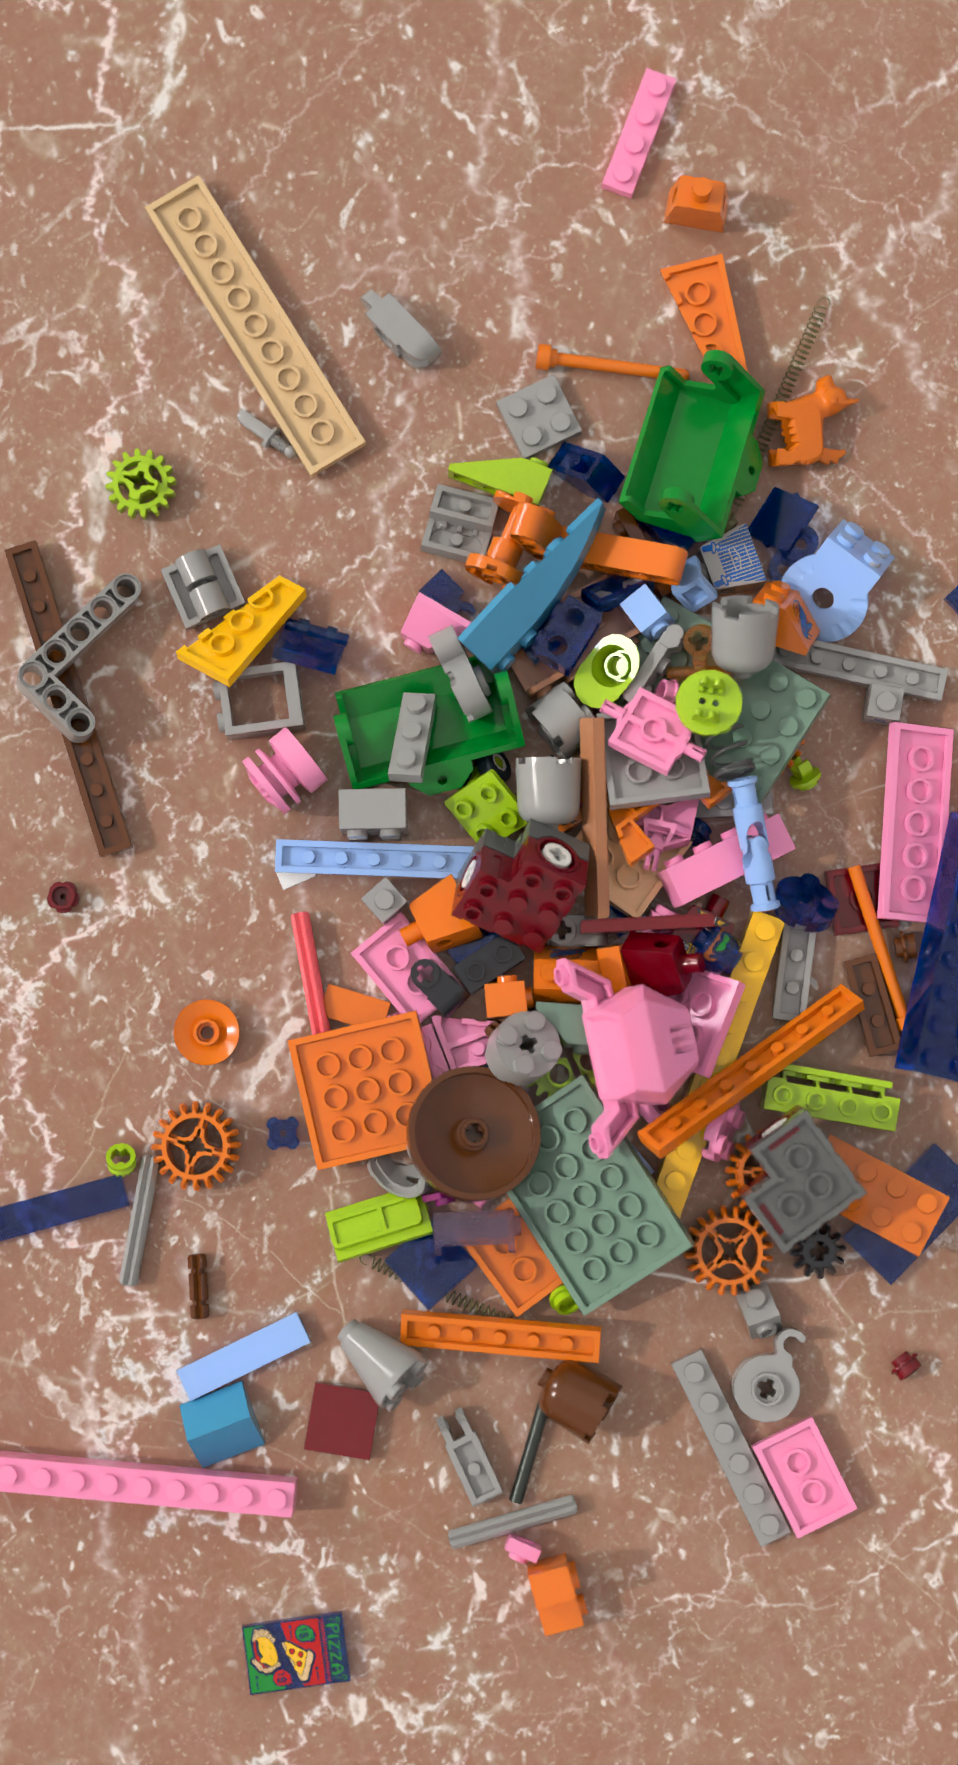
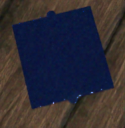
[748,487,819,554]

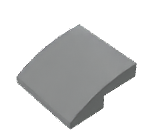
[421,484,499,563]

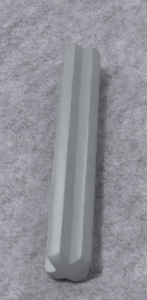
[119,1155,160,1286]
[448,1495,578,1549]

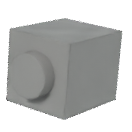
[861,683,904,726]
[361,877,409,925]

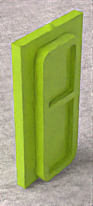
[325,1193,434,1263]

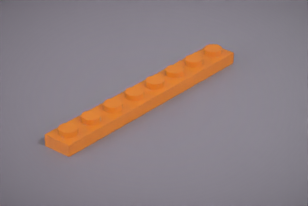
[638,984,865,1159]

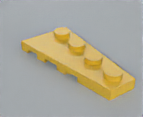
[176,575,307,687]

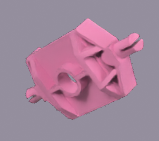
[635,799,699,871]

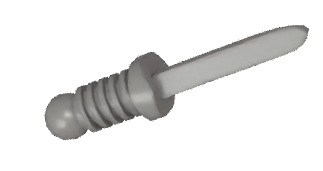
[237,409,296,458]

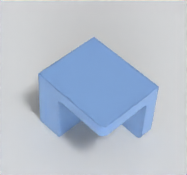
[671,555,718,613]

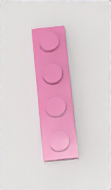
[602,68,676,199]

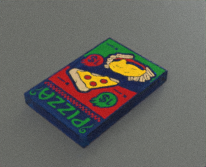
[242,1611,351,1695]

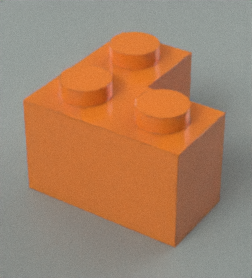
[527,1553,588,1636]

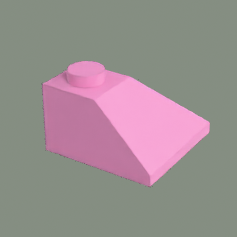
[400,592,472,654]

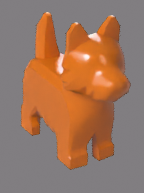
[767,375,859,467]

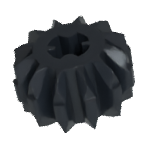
[789,1223,846,1279]

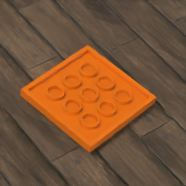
[288,1010,433,1170]

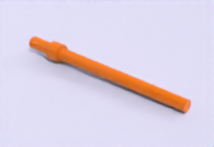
[848,864,921,1056]

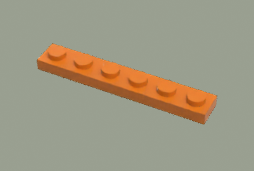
[400,1309,602,1363]

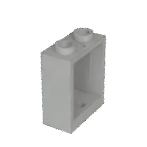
[213,661,306,740]

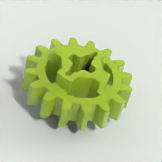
[105,448,177,520]

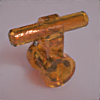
[667,624,733,680]

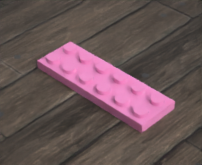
[877,722,954,925]

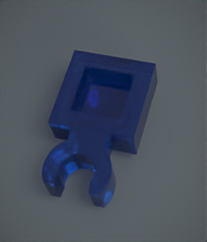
[419,569,476,616]

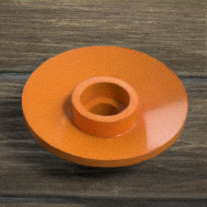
[173,999,240,1065]

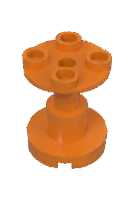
[464,490,556,589]

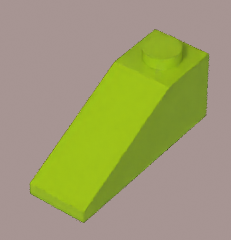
[448,457,553,506]

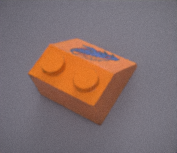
[753,581,820,656]
[533,946,601,1007]

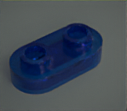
[767,525,819,581]

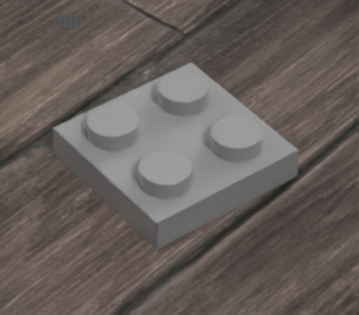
[496,374,582,459]

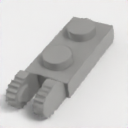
[622,623,687,704]
[436,1407,503,1507]

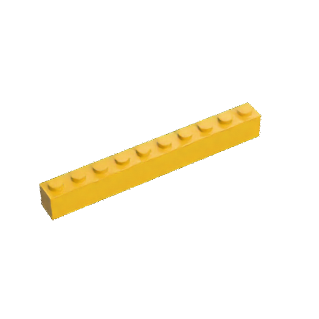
[655,912,785,1219]

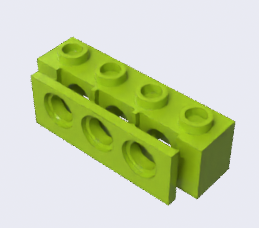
[759,1064,900,1132]

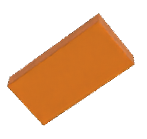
[323,984,391,1025]

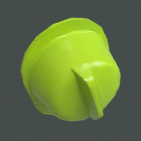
[574,634,640,708]

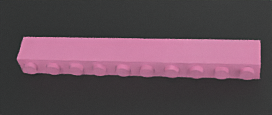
[0,1450,298,1518]

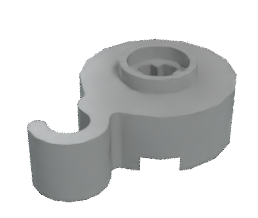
[428,625,493,723]
[731,1326,806,1423]

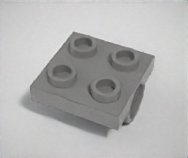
[161,544,246,631]

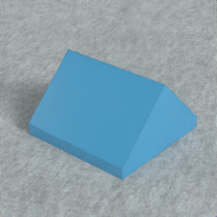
[179,1381,265,1468]

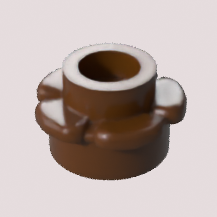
[894,931,917,963]

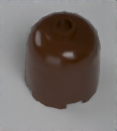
[537,1360,623,1444]

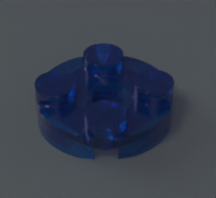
[773,873,840,933]

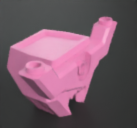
[554,958,699,1159]

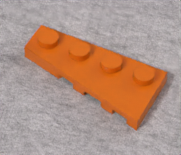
[660,254,748,372]

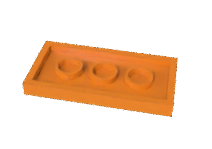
[828,1134,950,1257]

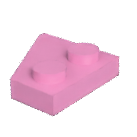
[431,1015,502,1070]

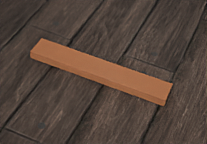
[579,717,610,919]

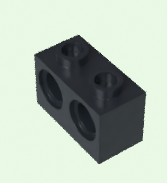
[453,935,526,996]

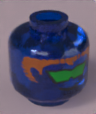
[692,925,743,975]

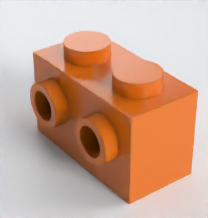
[484,975,533,1020]

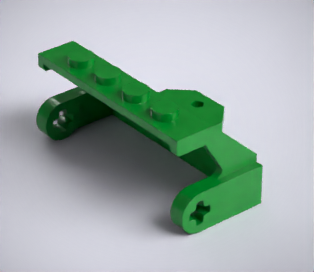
[618,350,766,542]
[333,656,525,796]

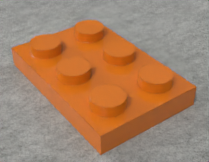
[458,1198,563,1318]

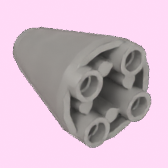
[337,1319,428,1412]

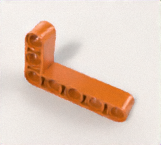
[509,503,688,585]

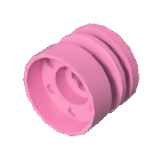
[242,727,328,815]

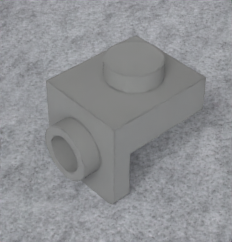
[735,1281,782,1339]

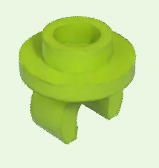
[789,757,821,791]

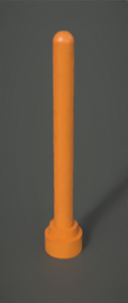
[535,343,690,380]

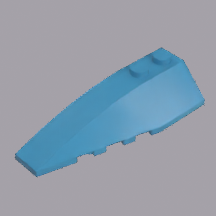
[457,498,606,674]

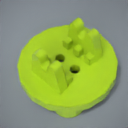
[676,670,742,736]

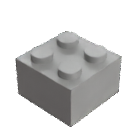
[339,788,408,842]

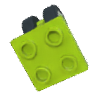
[444,752,527,843]

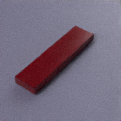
[580,913,715,936]

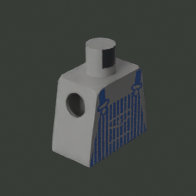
[697,523,767,595]

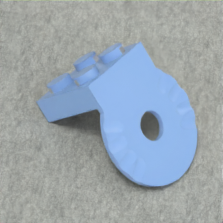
[781,519,895,642]

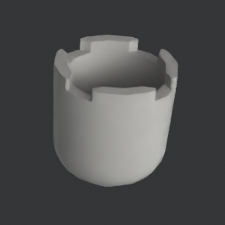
[711,595,780,679]
[516,757,582,830]

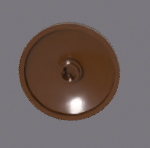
[406,1066,541,1202]

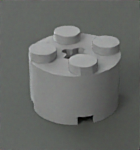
[525,682,595,759]
[485,1011,562,1086]

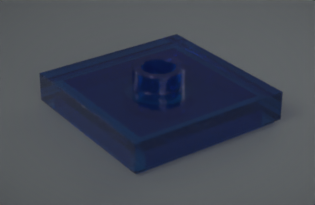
[384,1216,478,1311]

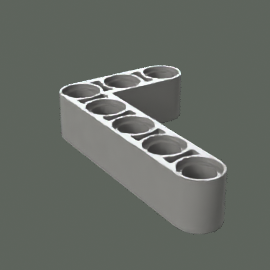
[16,573,141,743]

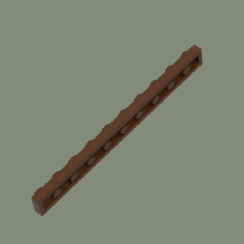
[5,540,133,858]

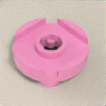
[702,1101,746,1162]

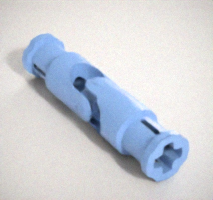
[727,775,781,912]

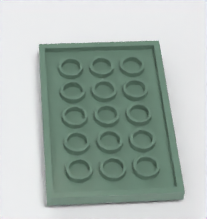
[598,596,831,803]
[507,1074,695,1316]

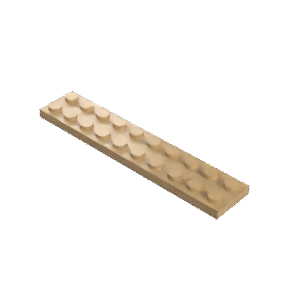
[144,175,366,478]

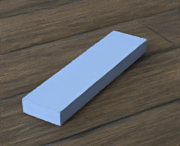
[176,1312,311,1401]

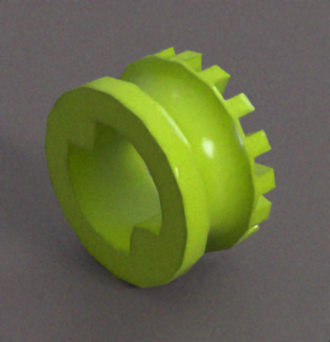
[106,1143,137,1177]

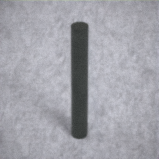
[509,1403,547,1504]

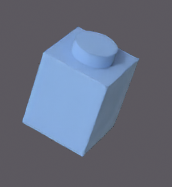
[619,584,676,642]

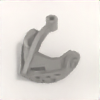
[367,1145,433,1198]

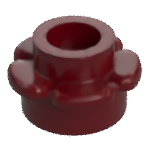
[47,881,80,913]
[891,1351,922,1381]

